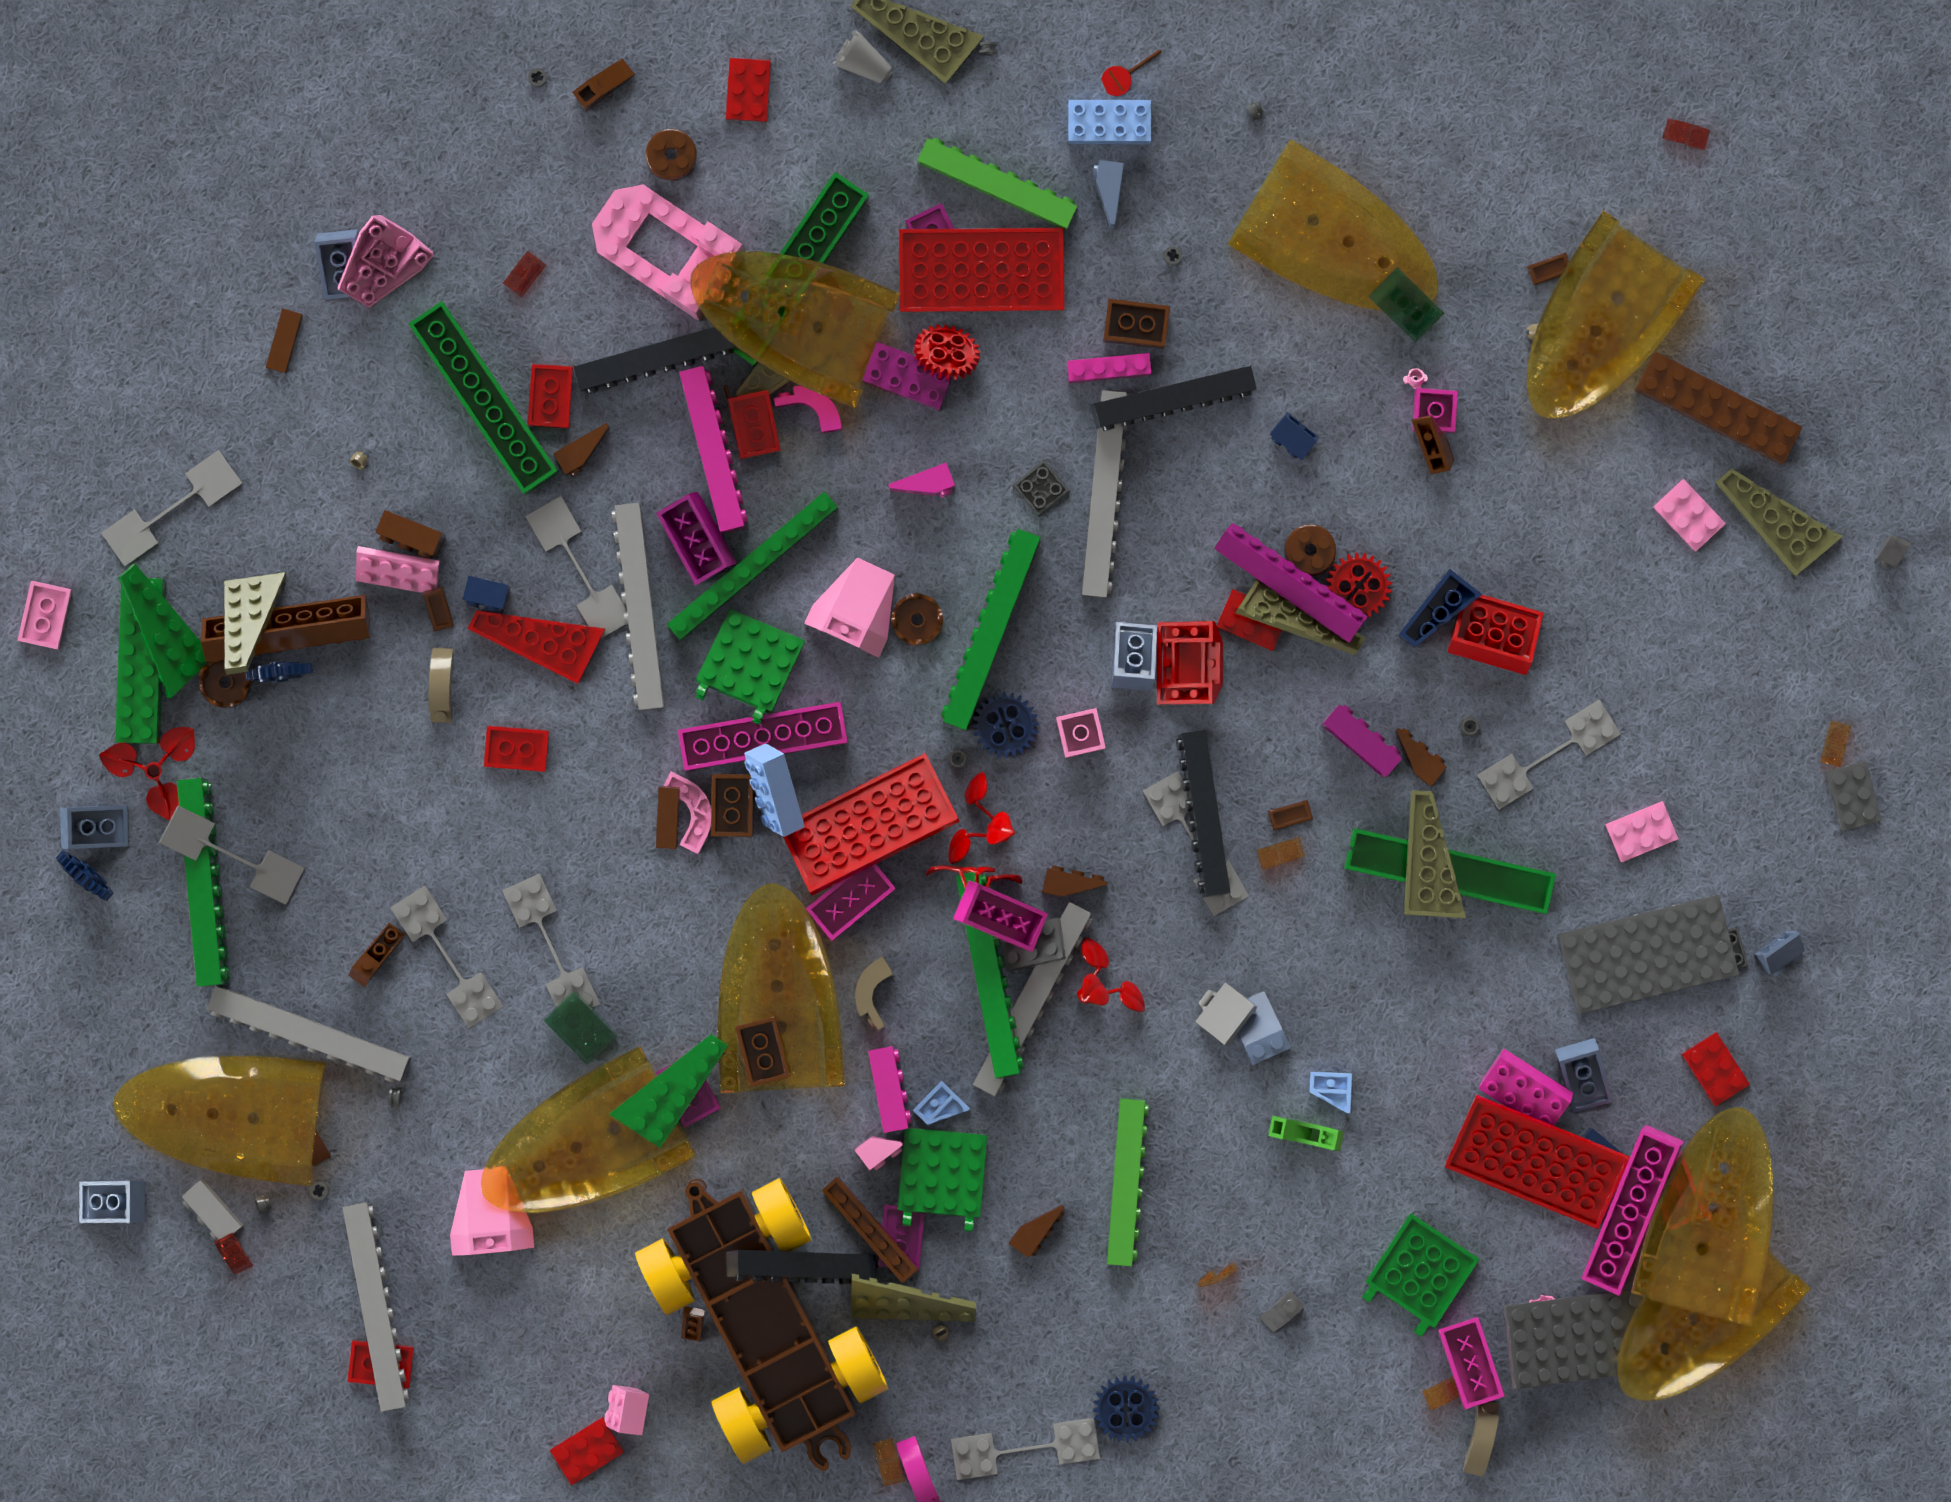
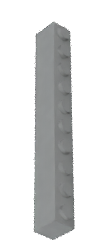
[1082,390,1127,598]
[612,503,665,711]
[973,902,1093,1096]
[207,986,411,1083]
[342,1202,410,1412]

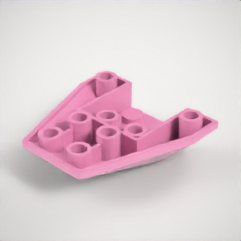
[338,215,435,308]
[804,558,895,658]
[450,1167,535,1256]

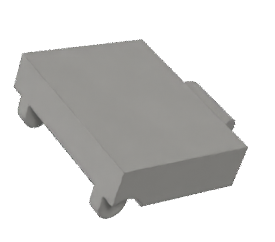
[1195,982,1257,1046]

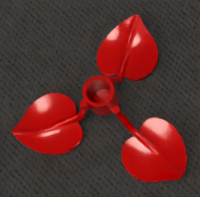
[99,727,195,820]
[948,771,1016,865]
[926,865,1022,889]
[1077,937,1145,1012]

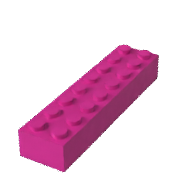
[679,366,749,535]
[678,702,848,771]
[1581,1125,1684,1296]

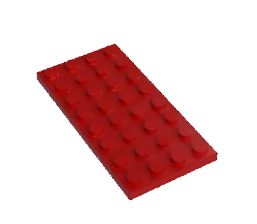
[899,228,1064,312]
[783,753,960,896]
[1444,1095,1630,1229]

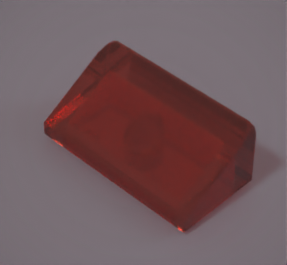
[503,251,546,297]

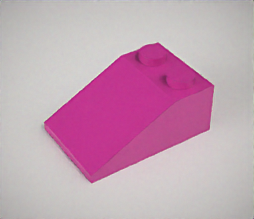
[888,463,955,498]

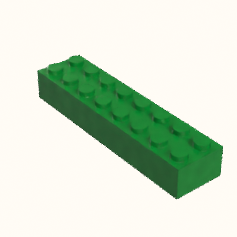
[115,578,166,744]

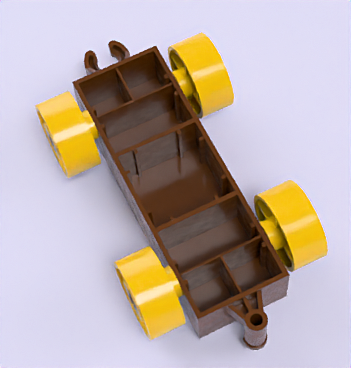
[635,1178,889,1471]

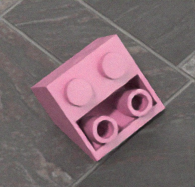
[855,1136,903,1170]

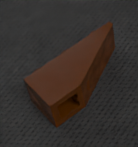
[572,58,635,112]
[1395,728,1446,786]
[1042,865,1108,897]
[348,923,405,988]
[1009,1204,1065,1258]

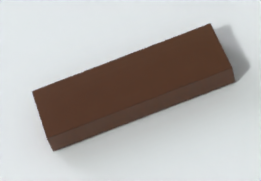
[266,308,303,373]
[656,786,680,849]
[681,1306,705,1342]

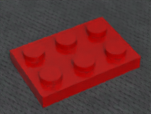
[726,58,771,122]
[527,364,573,429]
[727,390,781,459]
[1216,589,1282,651]
[484,726,549,772]
[1681,1032,1750,1106]
[347,1340,414,1389]
[550,1417,624,1486]

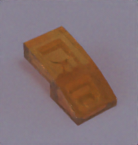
[1820,720,1851,767]
[1257,837,1305,869]
[1196,1261,1239,1287]
[1422,1376,1460,1411]
[873,1438,904,1487]

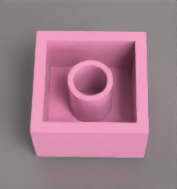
[1056,708,1106,758]
[605,1385,649,1435]

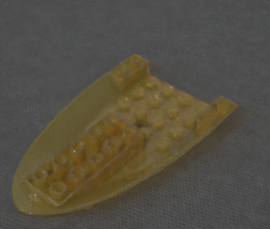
[1227,139,1438,312]
[1526,210,1706,419]
[690,251,901,409]
[718,883,845,1093]
[481,1046,696,1213]
[113,1056,326,1186]
[1631,1107,1773,1326]
[1617,1201,1811,1401]

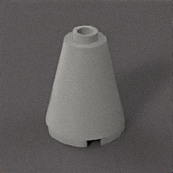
[833,30,892,83]

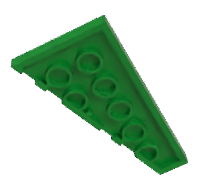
[118,564,209,698]
[609,1033,728,1148]

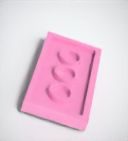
[356,546,440,593]

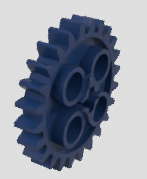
[245,661,313,683]
[972,692,1039,759]
[56,850,114,901]
[1092,1375,1160,1443]

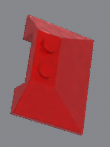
[1157,621,1223,705]

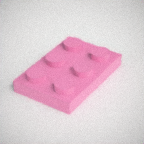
[1653,479,1726,552]
[17,581,72,650]
[1605,801,1678,862]

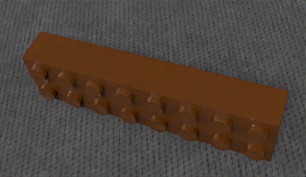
[1634,352,1803,465]
[201,595,370,662]

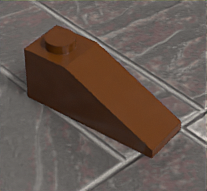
[1412,415,1455,474]
[553,423,610,477]

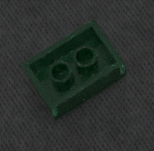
[1368,267,1445,343]
[544,989,617,1065]

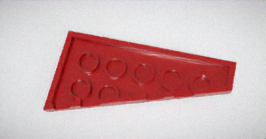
[467,610,605,684]

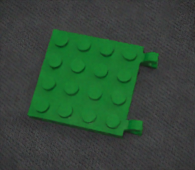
[696,609,805,725]
[898,1128,987,1232]
[1362,1213,1480,1337]

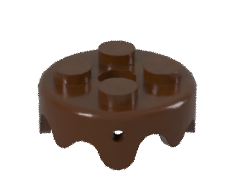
[646,129,697,181]
[1284,524,1336,576]
[891,593,943,645]
[199,659,252,708]

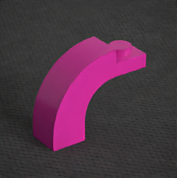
[774,386,842,434]
[896,1436,941,1502]

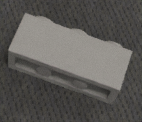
[182,1179,244,1243]

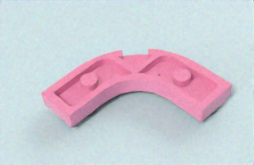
[664,771,711,854]

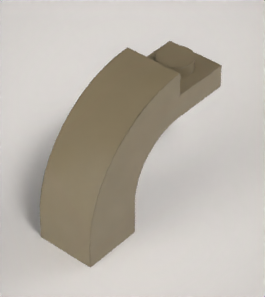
[429,648,454,723]
[855,956,893,1030]
[1463,1401,1499,1477]

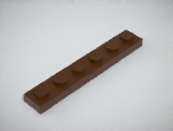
[822,1176,919,1284]

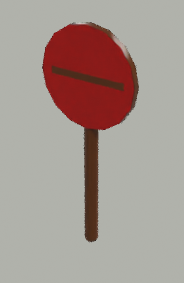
[1101,49,1161,96]

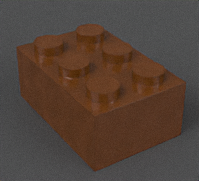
[1103,298,1170,349]
[375,510,446,559]
[711,774,754,837]
[735,1015,791,1087]

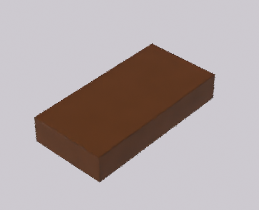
[1527,252,1573,286]
[423,587,454,631]
[1268,800,1313,831]

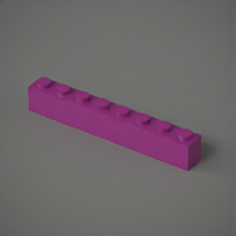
[1214,523,1367,643]

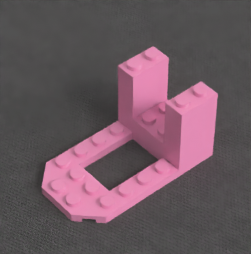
[592,185,746,321]

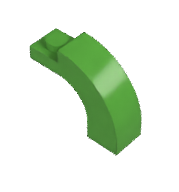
[1268,1116,1344,1152]

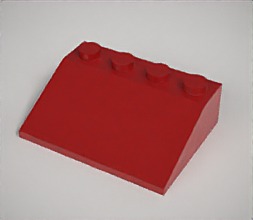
[1447,595,1543,675]

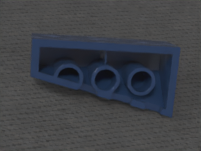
[1397,569,1482,648]

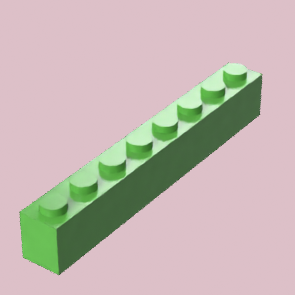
[917,137,1077,231]
[1107,1098,1149,1266]

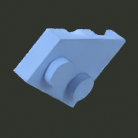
[1309,1072,1352,1113]
[913,1080,970,1125]

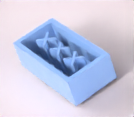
[1068,100,1151,144]
[744,743,805,837]

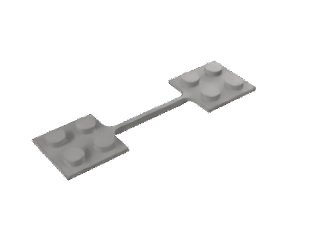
[101,450,242,566]
[525,496,627,638]
[1477,700,1621,810]
[1143,771,1249,916]
[159,806,304,905]
[502,873,600,1021]
[390,885,503,1028]
[951,1417,1100,1480]

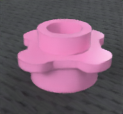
[1403,368,1428,389]

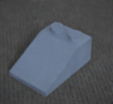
[1092,160,1124,230]
[314,229,359,300]
[1111,622,1157,691]
[60,805,128,849]
[1754,931,1805,976]
[1238,991,1291,1065]
[1555,1038,1613,1113]
[79,1181,145,1223]

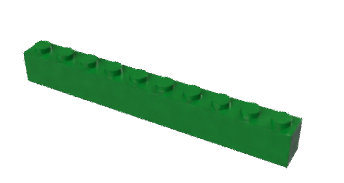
[667,491,838,641]
[956,872,1025,1079]

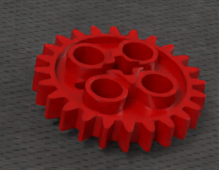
[913,324,980,380]
[1326,552,1393,618]

